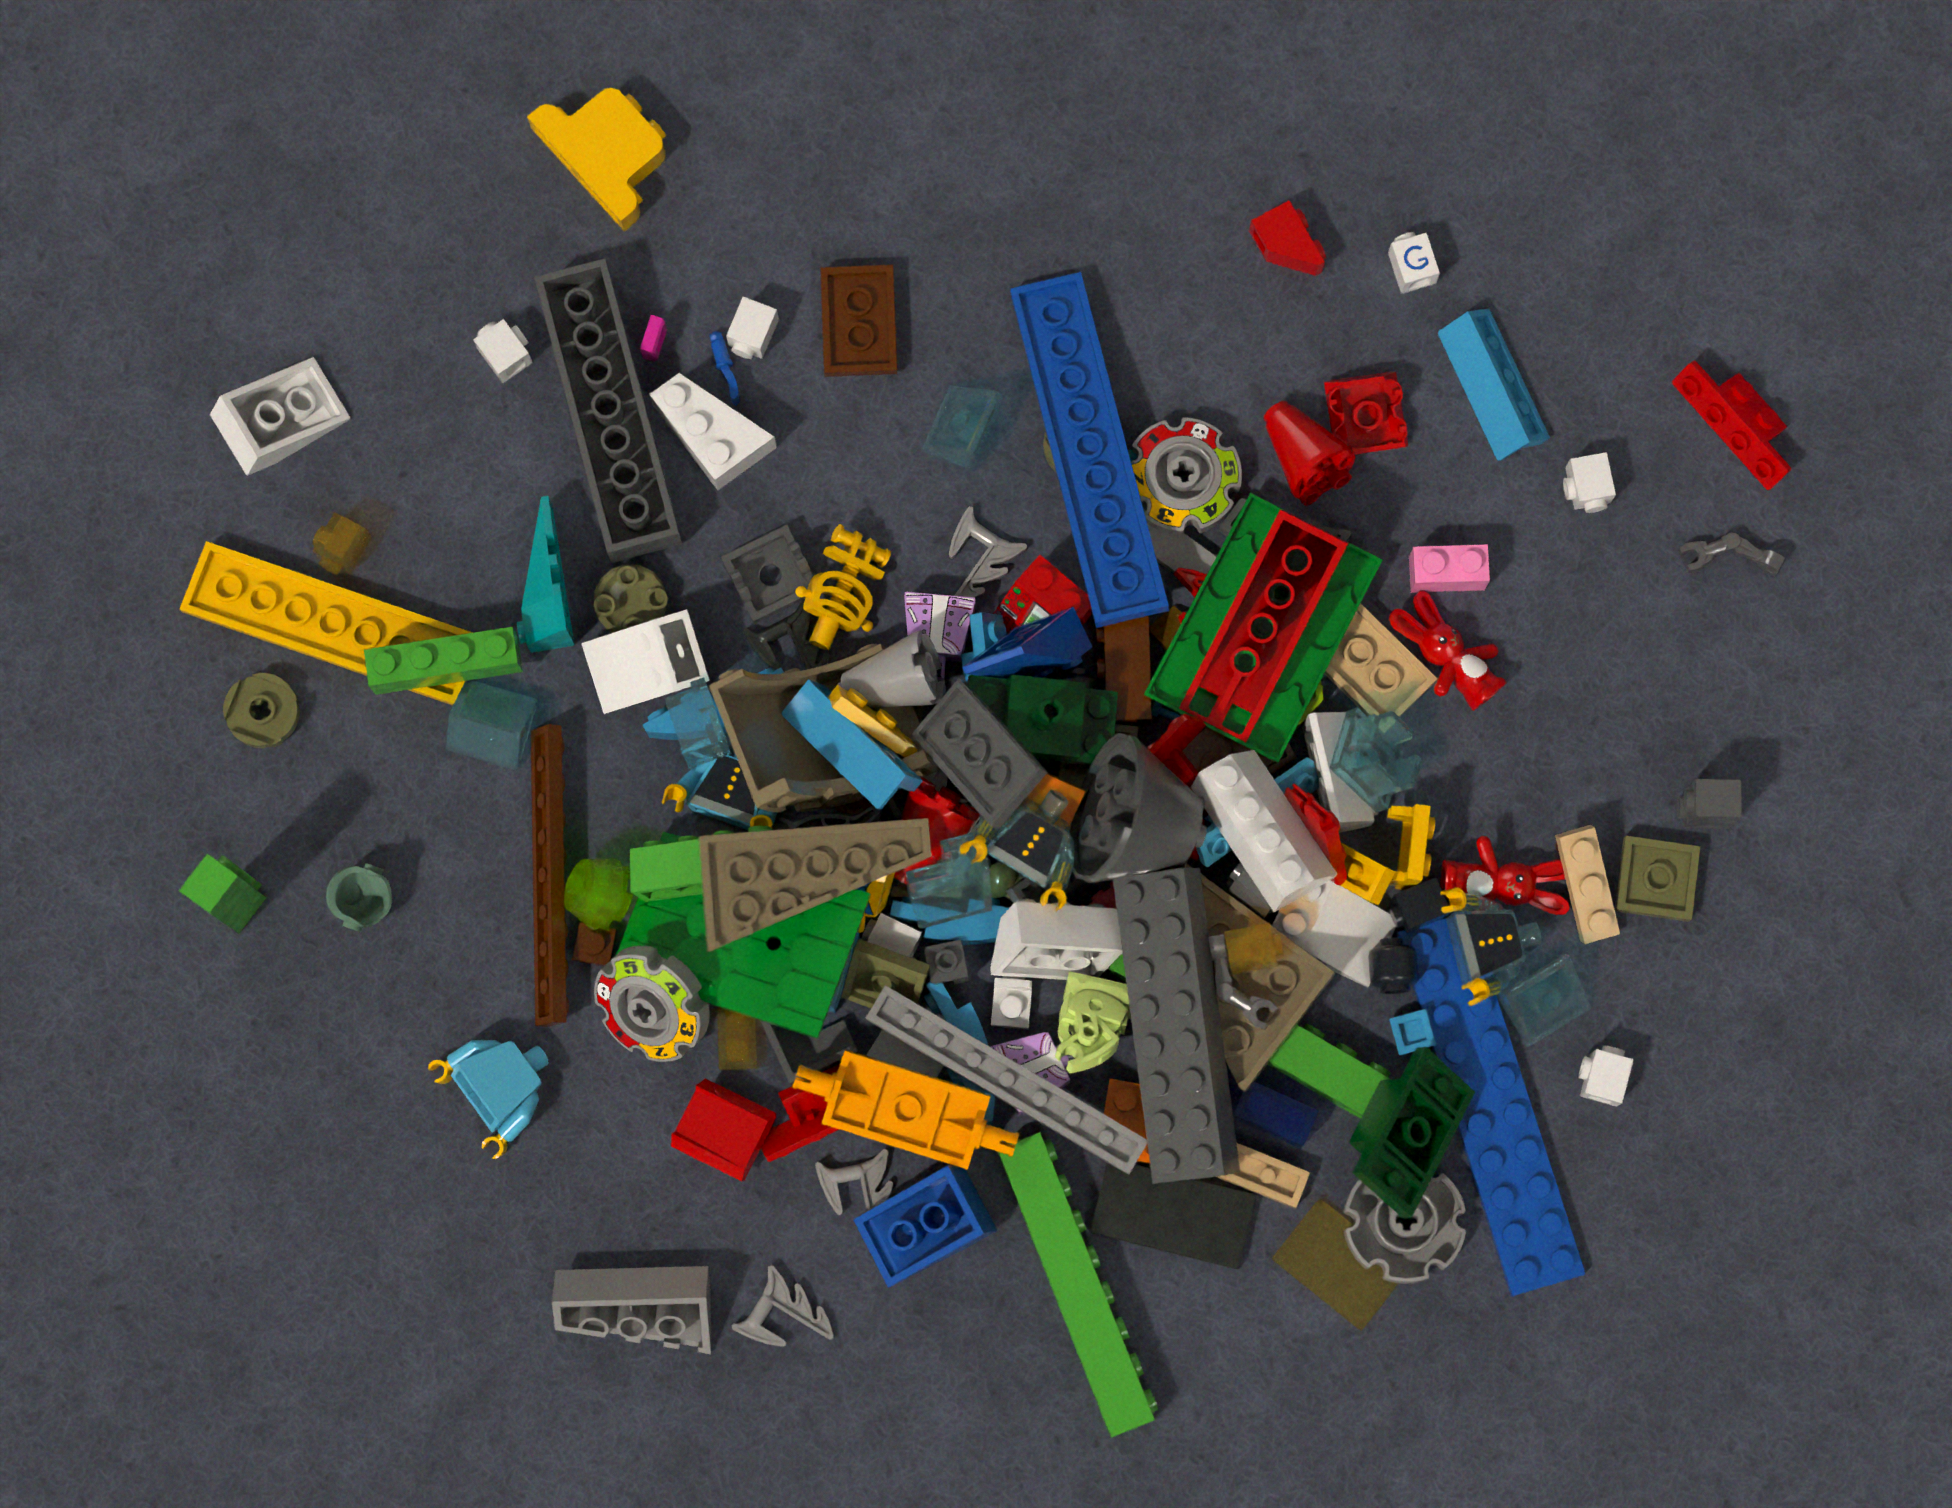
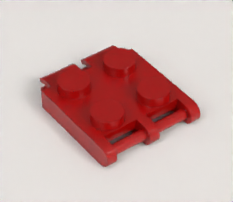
[1284,783,1347,885]

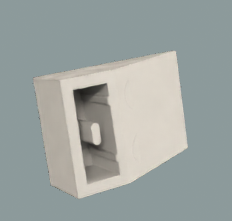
[581,609,710,714]

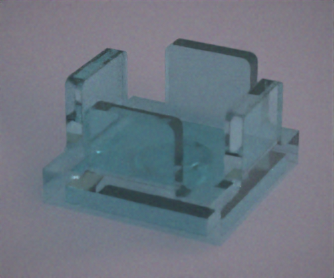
[1329,707,1422,813]

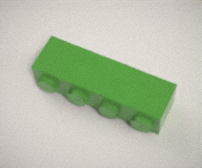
[364,627,523,695]
[630,825,772,902]
[179,854,266,933]

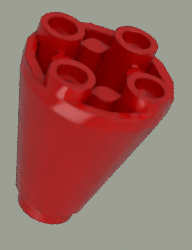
[1264,401,1356,506]
[894,775,981,886]

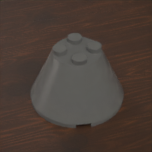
[1069,733,1207,883]

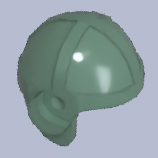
[326,863,392,932]

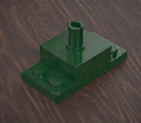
[967,674,1118,766]
[1348,1047,1475,1218]

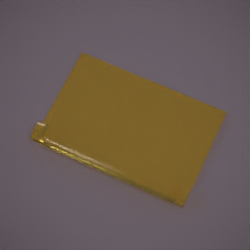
[1271,1198,1404,1331]

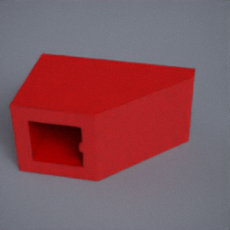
[1249,200,1326,276]

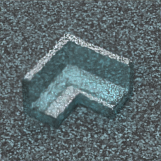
[665,677,731,769]
[906,832,992,928]

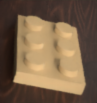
[1324,603,1438,732]

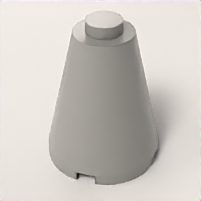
[837,631,946,708]

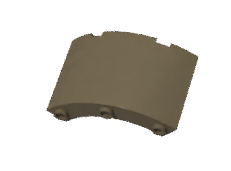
[709,644,940,813]

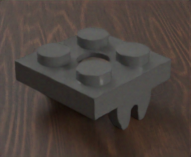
[721,525,813,624]

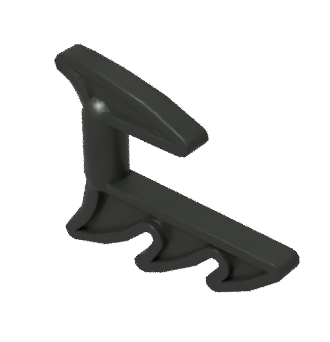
[743,599,828,671]

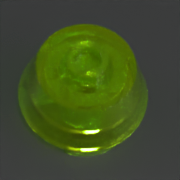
[564,858,633,931]

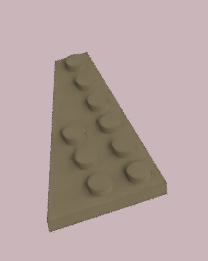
[698,818,931,952]

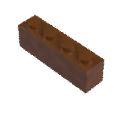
[1096,616,1152,726]

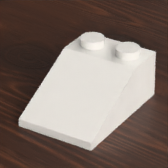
[210,357,350,476]
[1272,880,1396,987]

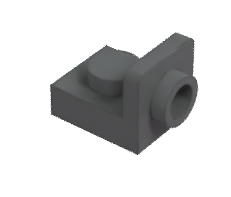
[924,940,969,985]

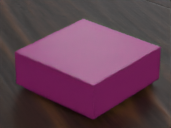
[640,315,667,362]

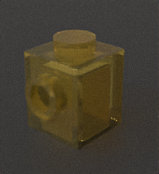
[312,512,372,575]
[1224,923,1284,975]

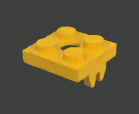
[1387,804,1435,890]

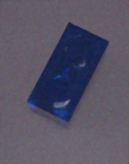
[1233,1082,1319,1149]

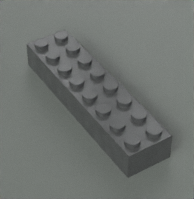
[534,258,683,563]
[1113,868,1240,1184]

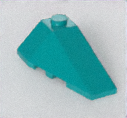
[517,496,575,653]

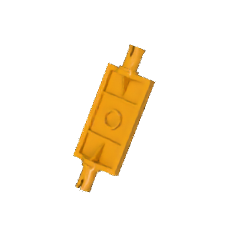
[792,1049,1019,1170]

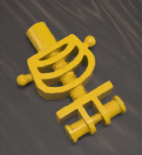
[795,524,891,650]

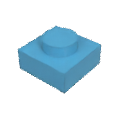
[1389,1009,1436,1055]

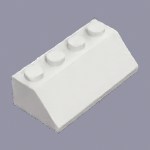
[1191,750,1337,912]

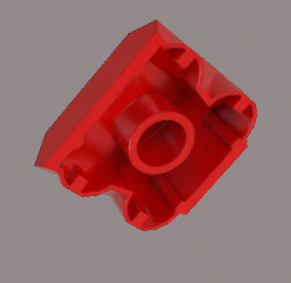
[1324,372,1408,454]
[671,1078,776,1182]

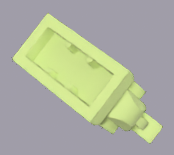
[1055,971,1131,1074]

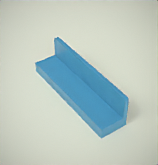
[1438,309,1550,461]
[782,679,923,809]

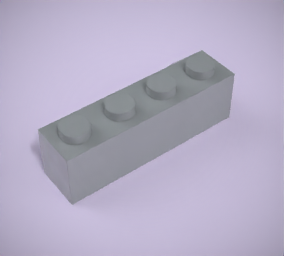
[552,1266,711,1354]

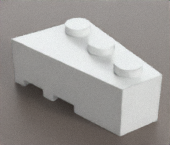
[649,373,777,490]

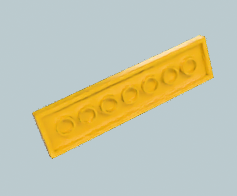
[180,541,473,707]

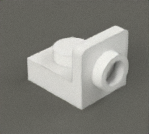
[991,976,1032,1029]

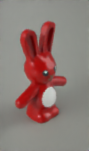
[1389,591,1507,711]
[1440,836,1570,915]

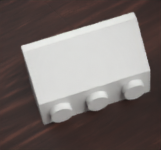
[1302,712,1378,833]
[990,899,1122,980]

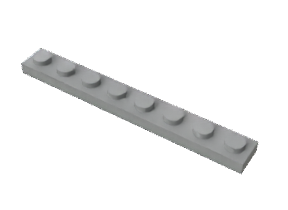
[866,985,1147,1175]

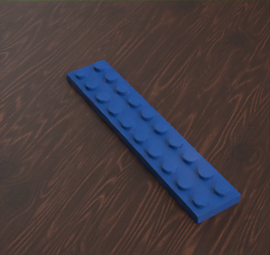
[1010,272,1169,628]
[1396,911,1585,1297]

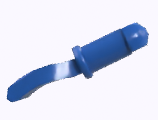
[709,331,740,406]

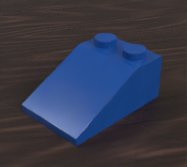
[962,607,1092,679]
[854,1165,998,1288]

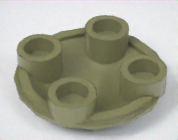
[594,564,668,633]

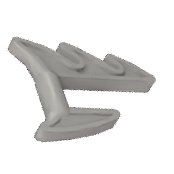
[949,506,1027,598]
[815,1149,893,1215]
[732,1265,834,1347]

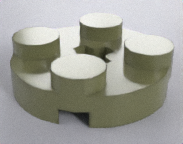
[223,673,300,748]

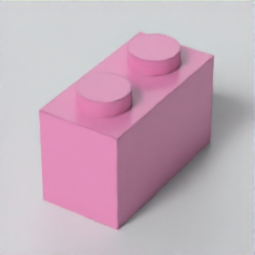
[1409,544,1490,592]

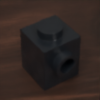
[1389,877,1451,933]

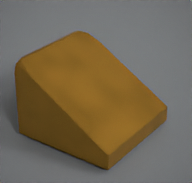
[1149,606,1182,652]

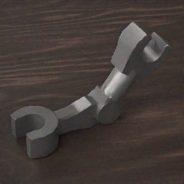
[1679,532,1785,577]
[1208,935,1278,1030]

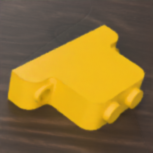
[527,88,666,232]

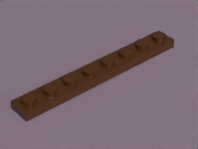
[531,724,569,1027]

